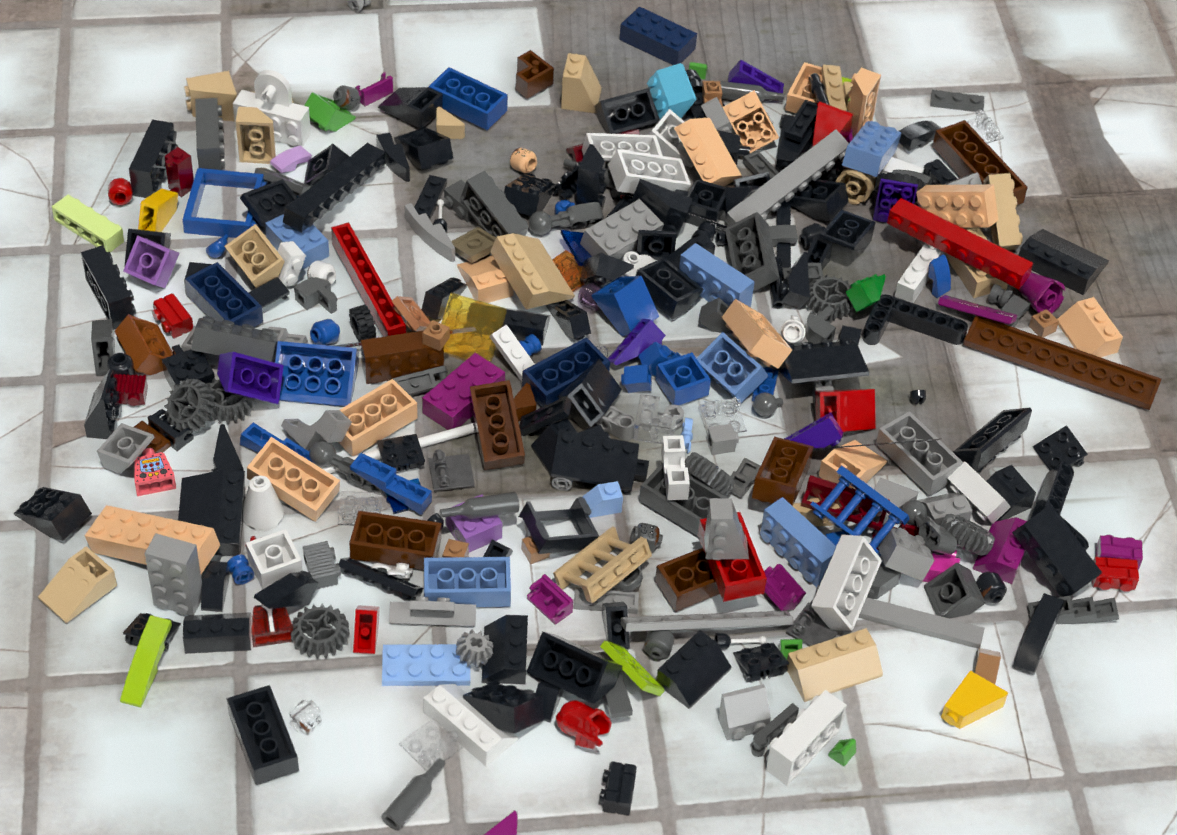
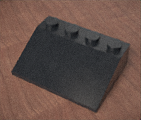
[1019,229,1109,295]
[777,338,869,383]
[178,470,245,556]

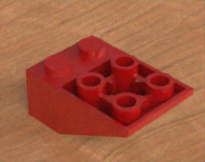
[815,389,876,432]

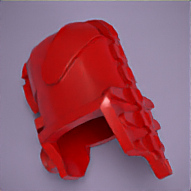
[556,700,612,749]

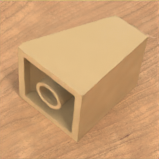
[561,53,602,113]
[184,71,237,122]

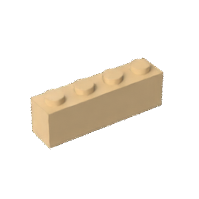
[984,173,1023,250]

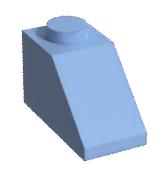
[583,481,623,518]

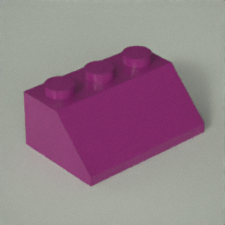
[973,517,1027,584]

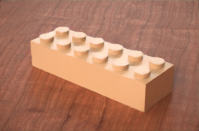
[84,505,220,574]

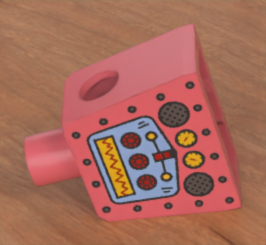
[134,448,176,496]

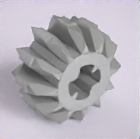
[456,629,493,668]

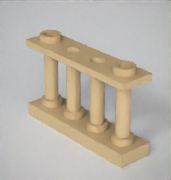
[553,526,652,603]

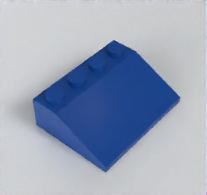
[275,341,359,407]

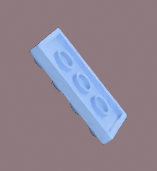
[382,644,470,686]

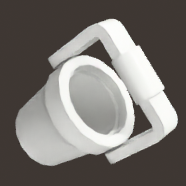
[780,315,805,344]

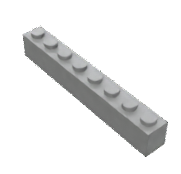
[724,130,849,226]

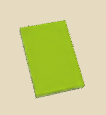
[600,641,665,696]

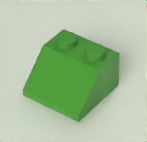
[304,92,356,132]

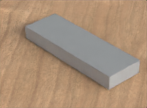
[574,587,639,614]

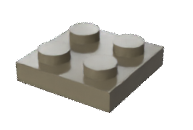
[451,227,496,263]

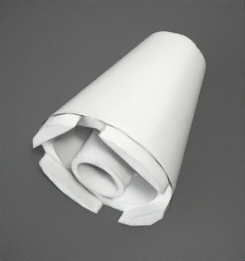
[242,476,284,532]

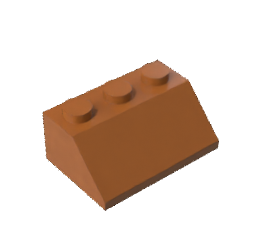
[114,314,173,376]

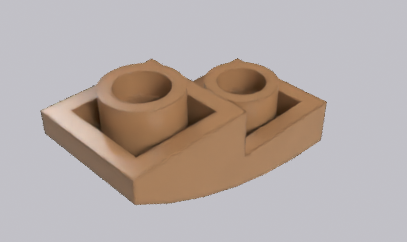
[702,81,724,116]

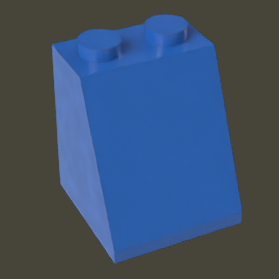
[591,276,660,336]

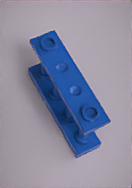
[810,465,910,557]

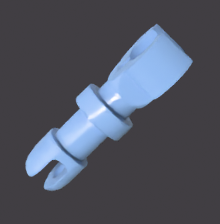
[681,417,693,453]

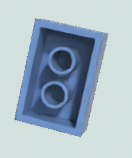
[265,214,329,271]
[697,332,768,404]

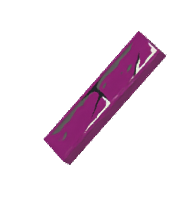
[938,295,1017,325]

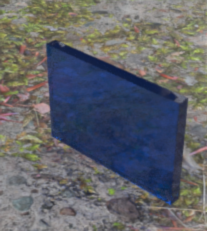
[560,230,592,266]

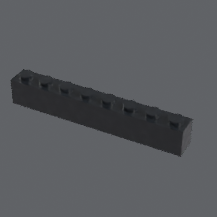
[283,143,386,233]

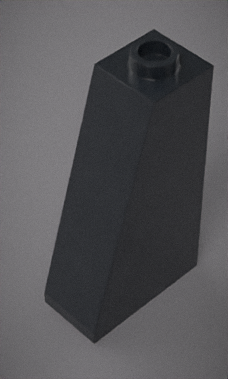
[776,115,816,172]

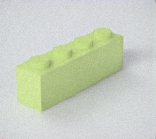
[52,195,124,252]

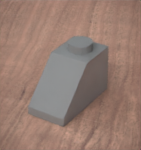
[701,97,736,134]

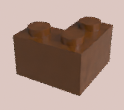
[515,50,554,99]

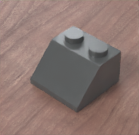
[924,563,986,619]

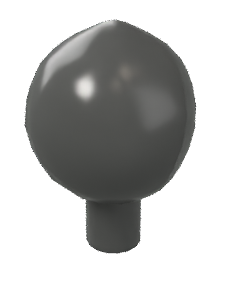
[753,392,783,416]

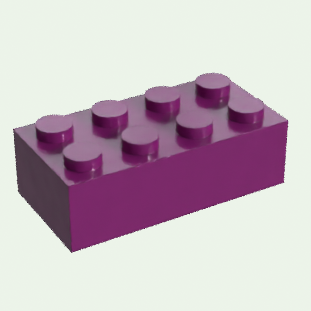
[422,353,505,430]

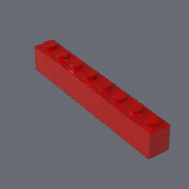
[887,198,1033,289]
[331,222,406,337]

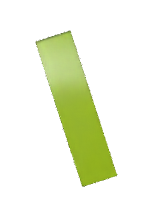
[120,615,172,708]

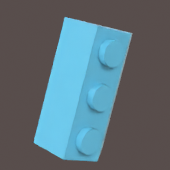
[647,63,697,119]

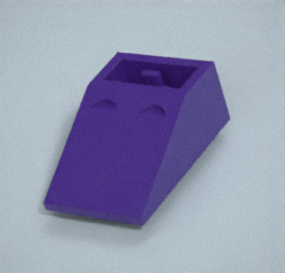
[873,179,918,223]

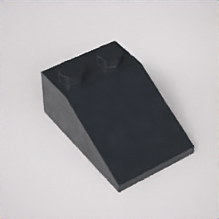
[394,127,454,170]
[630,179,692,238]
[788,179,849,221]
[820,210,876,250]

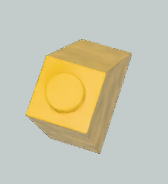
[138,188,178,232]
[941,670,1009,729]

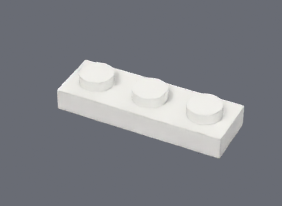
[489,325,534,382]

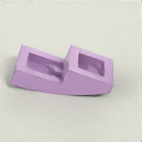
[270,146,312,173]

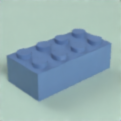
[842,121,901,177]
[679,243,754,307]
[760,497,836,587]
[424,557,511,607]

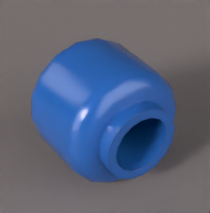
[310,319,340,345]

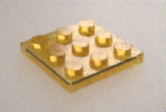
[441,293,507,362]

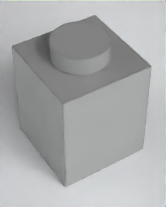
[707,424,739,455]

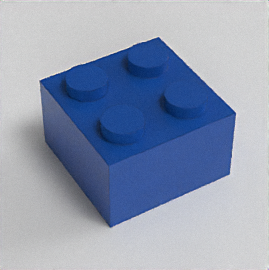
[656,353,711,406]

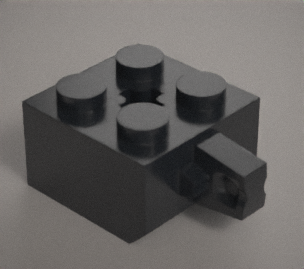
[675,180,726,223]
[162,344,215,391]

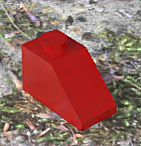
[353,605,380,654]

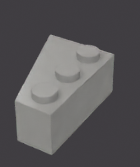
[704,498,749,560]

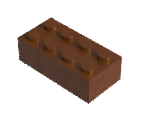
[361,330,444,384]
[469,380,525,470]
[752,436,814,506]
[349,510,442,570]
[655,548,720,612]

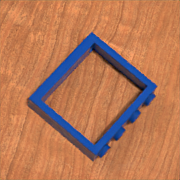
[182,168,267,238]

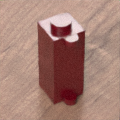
[164,147,194,197]

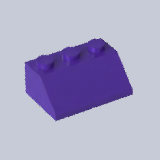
[217,352,284,405]

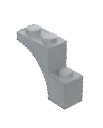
[281,410,352,450]

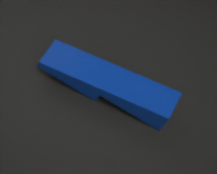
[240,422,312,462]
[350,453,432,515]

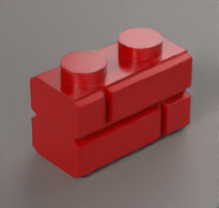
[152,293,193,338]
[1092,557,1139,592]

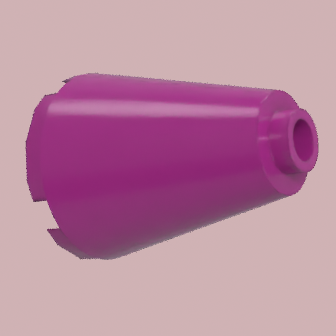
[1018,272,1065,314]

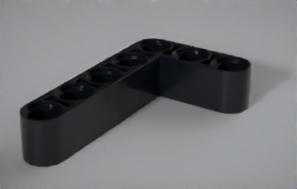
[862,294,968,345]
[1031,461,1089,550]

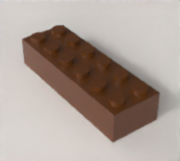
[932,120,1028,205]

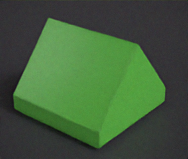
[689,62,708,80]
[778,639,802,659]
[828,739,856,767]

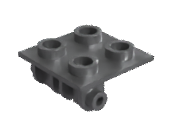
[428,449,475,491]
[786,600,839,646]

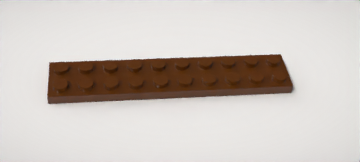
[963,315,1162,410]

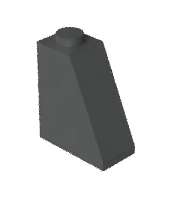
[91,319,115,376]

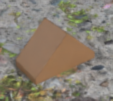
[974,648,1001,684]

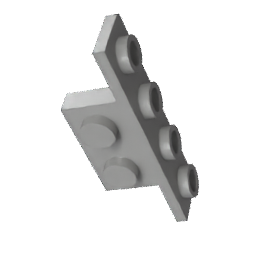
[389,597,476,627]

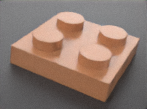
[392,296,431,331]

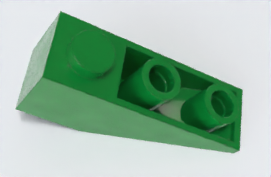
[846,274,886,312]

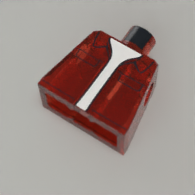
[251,604,293,647]

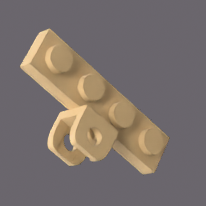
[821,65,853,111]

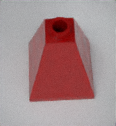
[812,101,853,147]

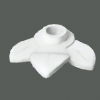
[623,251,655,276]
[372,563,413,578]

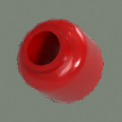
[108,178,133,206]

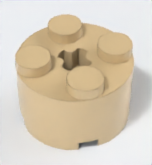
[836,167,876,205]

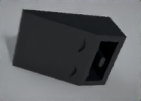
[378,87,443,129]
[504,173,556,216]
[557,359,622,428]
[84,369,122,439]
[14,487,92,541]
[463,681,544,734]

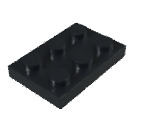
[240,179,297,227]

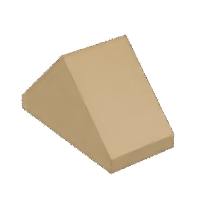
[437,106,465,139]

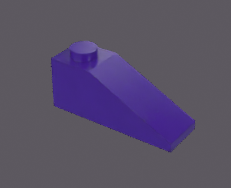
[728,60,784,93]
[607,318,666,365]
[784,412,843,448]

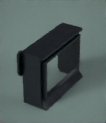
[518,497,599,554]

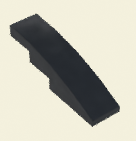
[1013,593,1064,675]

